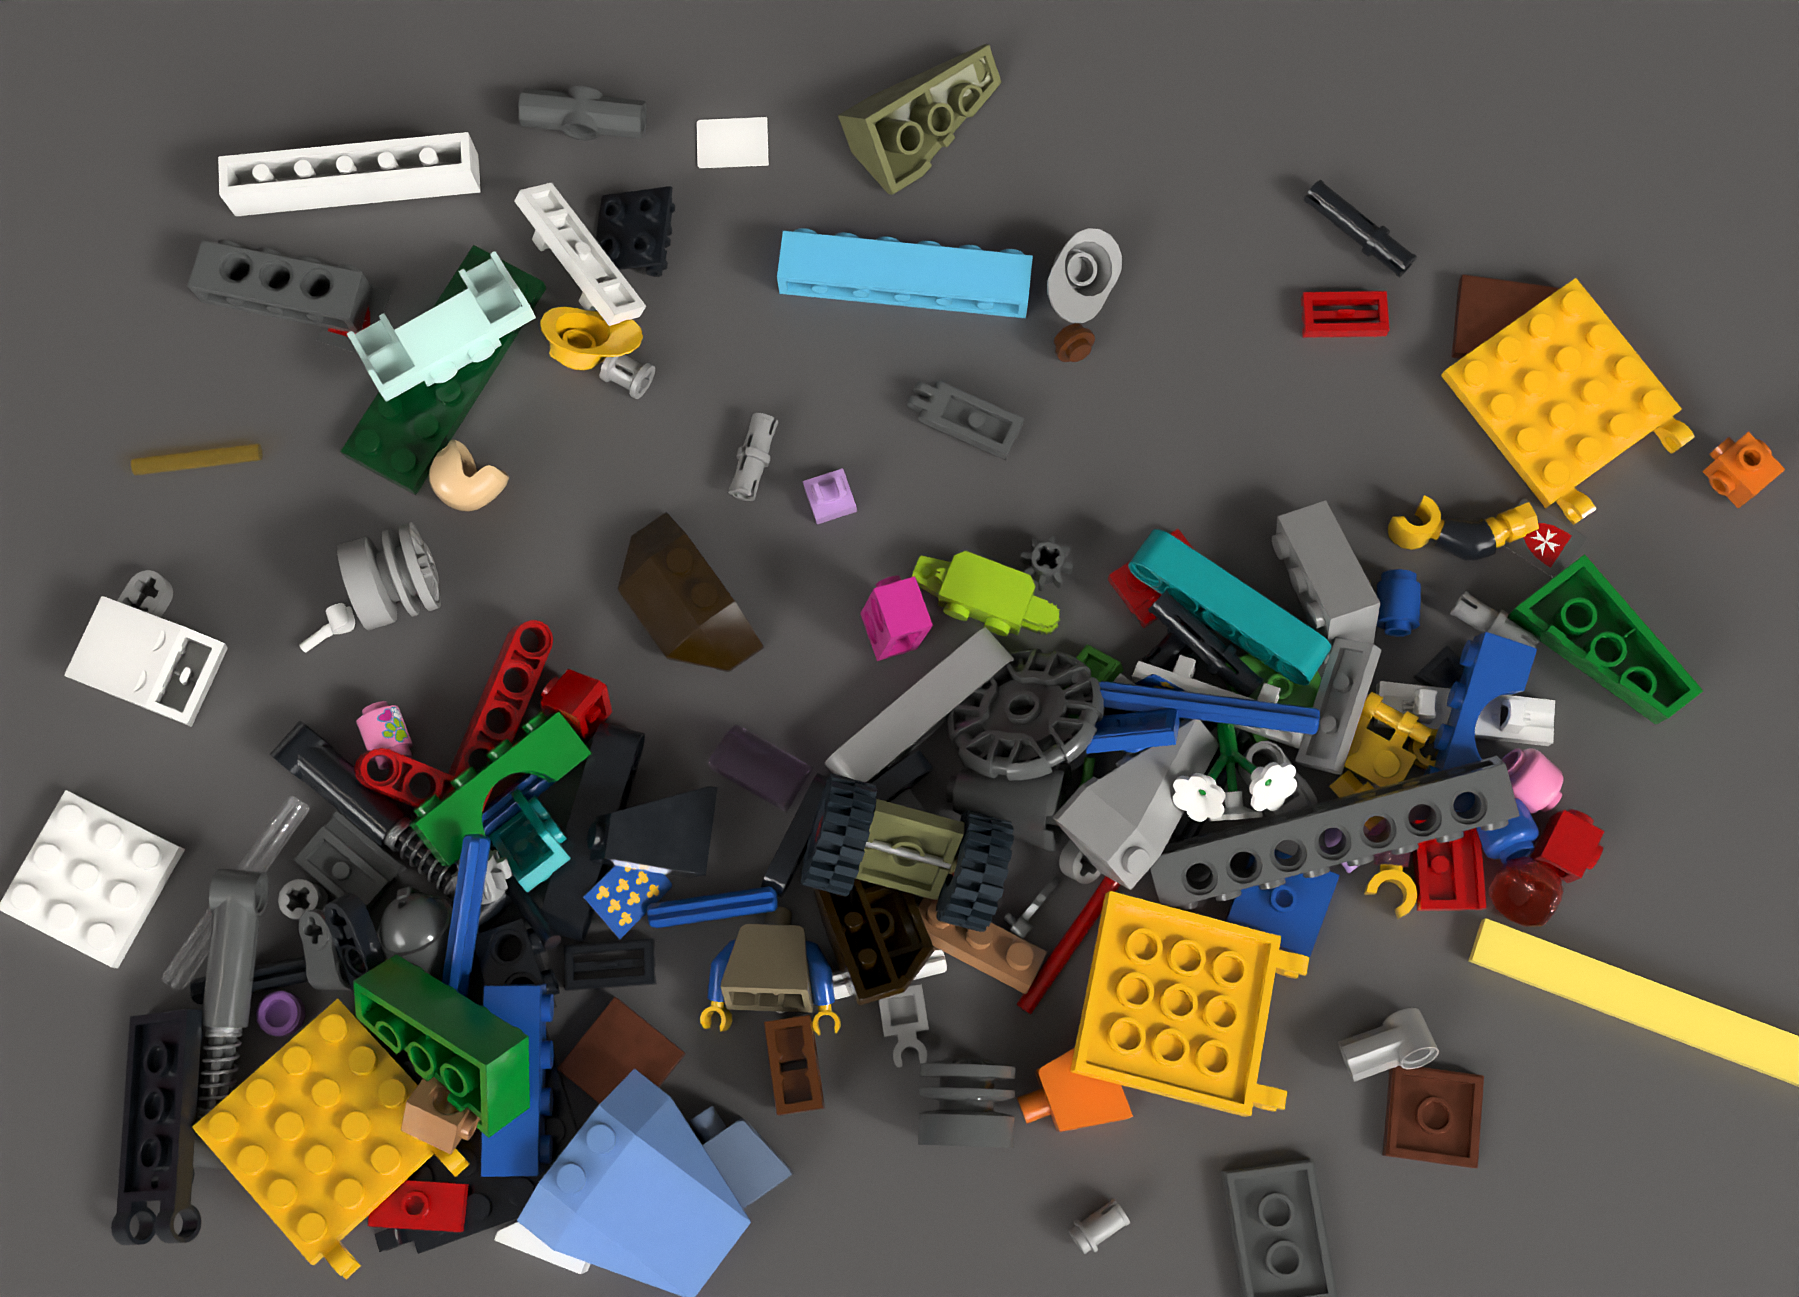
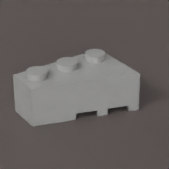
[1272,500,1380,664]

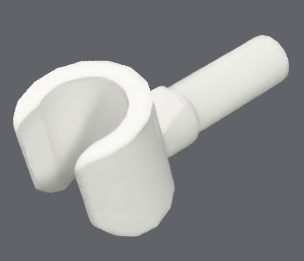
[299,603,355,653]

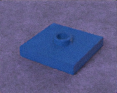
[1225,849,1340,958]

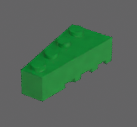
[1507,554,1703,725]

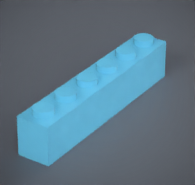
[777,228,1033,318]

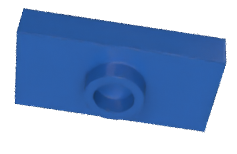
[1086,709,1180,754]

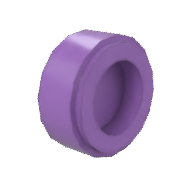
[256,991,305,1037]

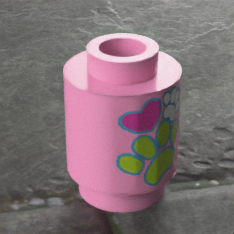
[356,701,413,770]

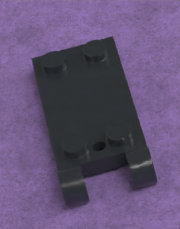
[111,1009,203,1245]

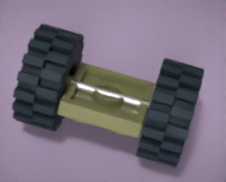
[801,773,1014,932]

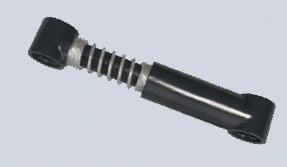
[270,721,512,933]

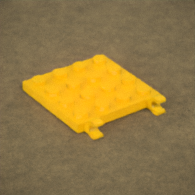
[1441,278,1695,525]
[1070,891,1309,1117]
[192,998,470,1280]

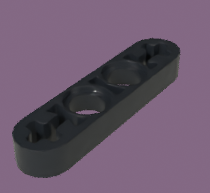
[324,893,408,1062]

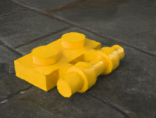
[1344,692,1433,787]

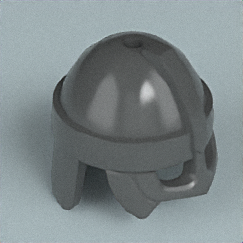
[377,887,453,982]

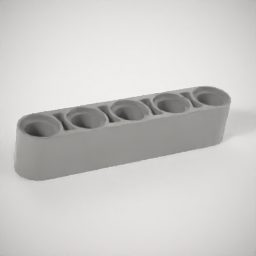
[824,627,1015,784]

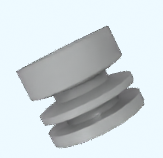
[337,522,441,631]

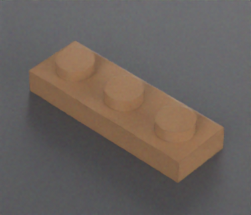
[918,897,1047,994]

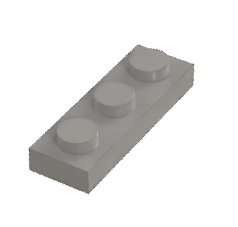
[1295,638,1382,775]

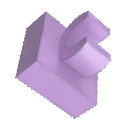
[803,468,857,524]

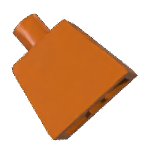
[1017,1047,1133,1132]

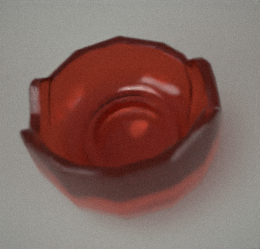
[1489,856,1564,927]

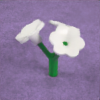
[1173,723,1297,822]

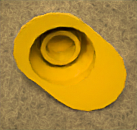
[540,306,643,370]

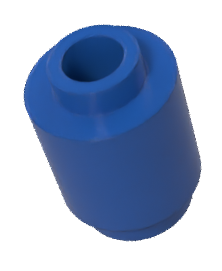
[1376,569,1421,637]

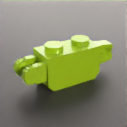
[912,551,1060,636]

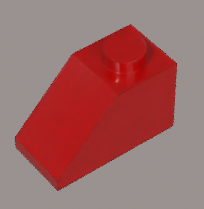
[540,669,612,745]

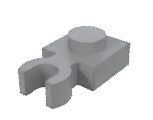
[879,984,929,1068]

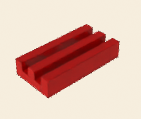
[1301,291,1390,338]

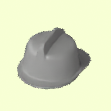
[1047,228,1122,323]

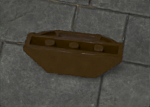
[618,512,764,672]
[814,879,934,1006]

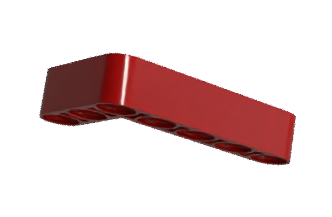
[354,620,553,812]

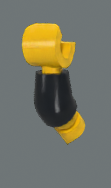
[1388,495,1539,560]

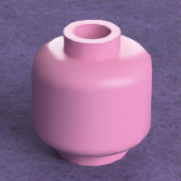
[1502,748,1563,814]

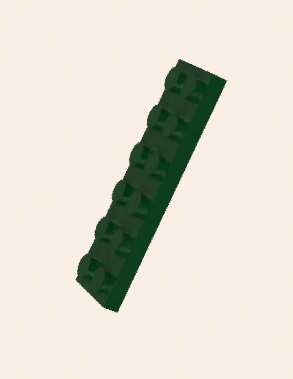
[340,245,547,495]

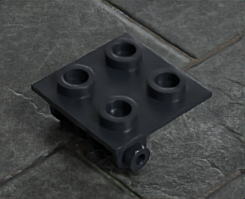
[596,186,676,277]

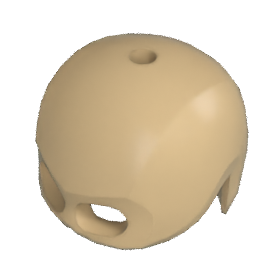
[429,439,509,512]

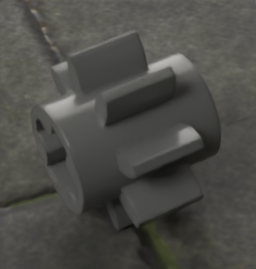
[1020,535,1074,591]

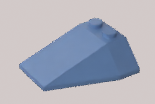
[517,1069,751,1297]

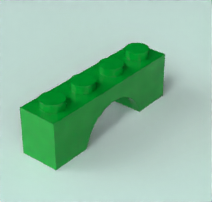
[409,711,592,866]

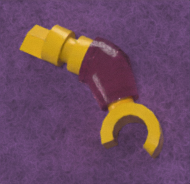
[1329,770,1417,919]

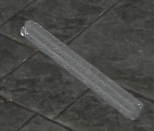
[161,795,309,990]

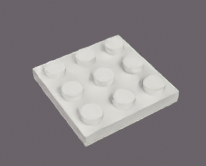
[0,790,185,969]

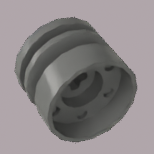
[918,1058,1015,1148]

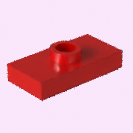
[367,1180,469,1232]

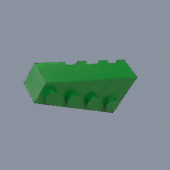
[353,954,530,1138]

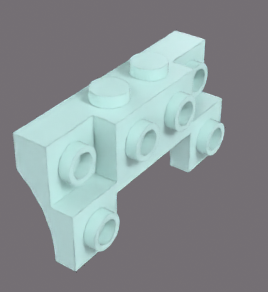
[347,251,536,402]

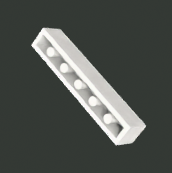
[218,132,481,216]

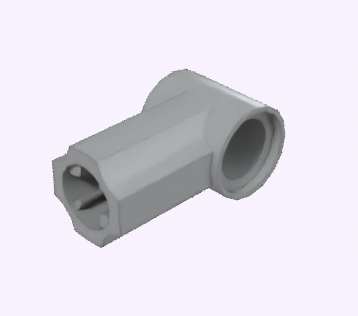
[1338,1008,1439,1082]

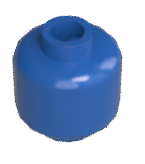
[1476,798,1539,864]

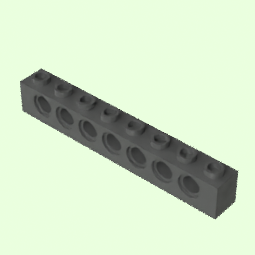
[1150,756,1520,911]

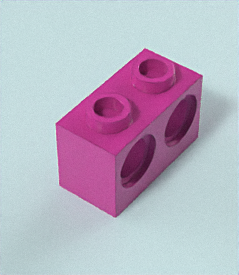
[860,575,933,661]

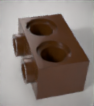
[764,1015,825,1116]

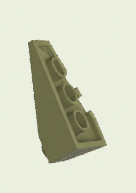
[838,44,1002,195]

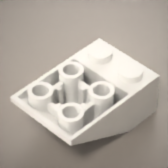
[64,596,228,727]

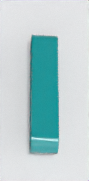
[1128,529,1332,686]

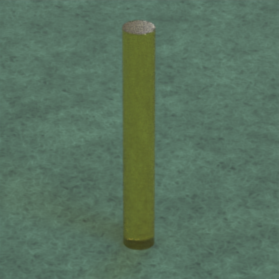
[131,443,263,475]

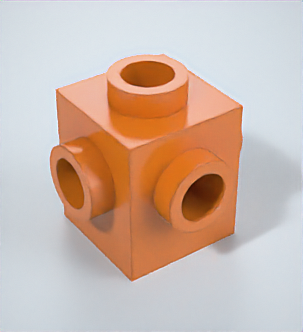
[1702,431,1785,508]

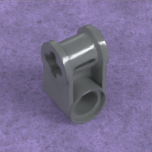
[299,909,352,990]

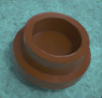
[1054,323,1095,362]

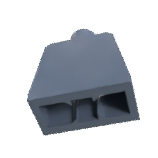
[690,1106,794,1209]

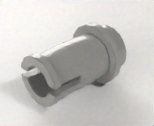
[1068,1198,1130,1255]

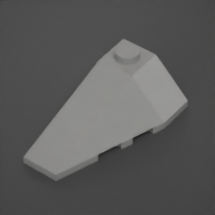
[1053,718,1219,890]

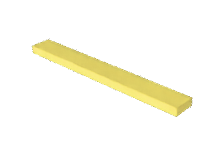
[1468,918,1799,1087]

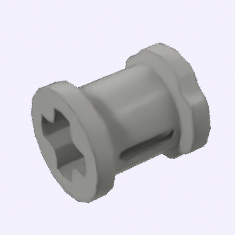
[599,355,655,399]
[278,879,330,921]

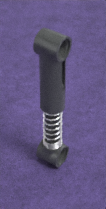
[193,868,269,1170]

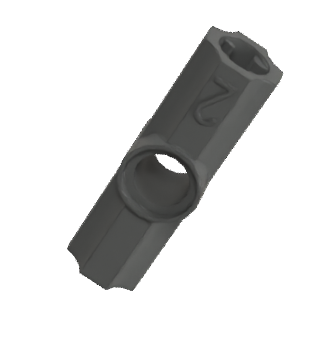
[518,86,647,141]

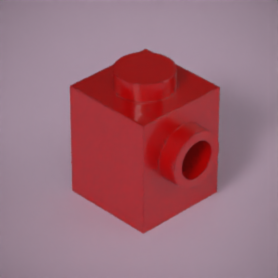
[1528,809,1605,883]

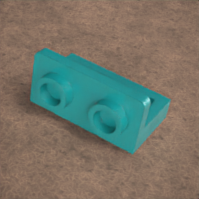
[488,789,571,893]

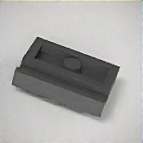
[293,810,406,912]

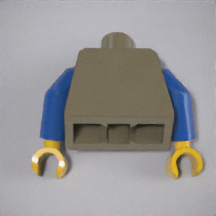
[700,906,841,1035]

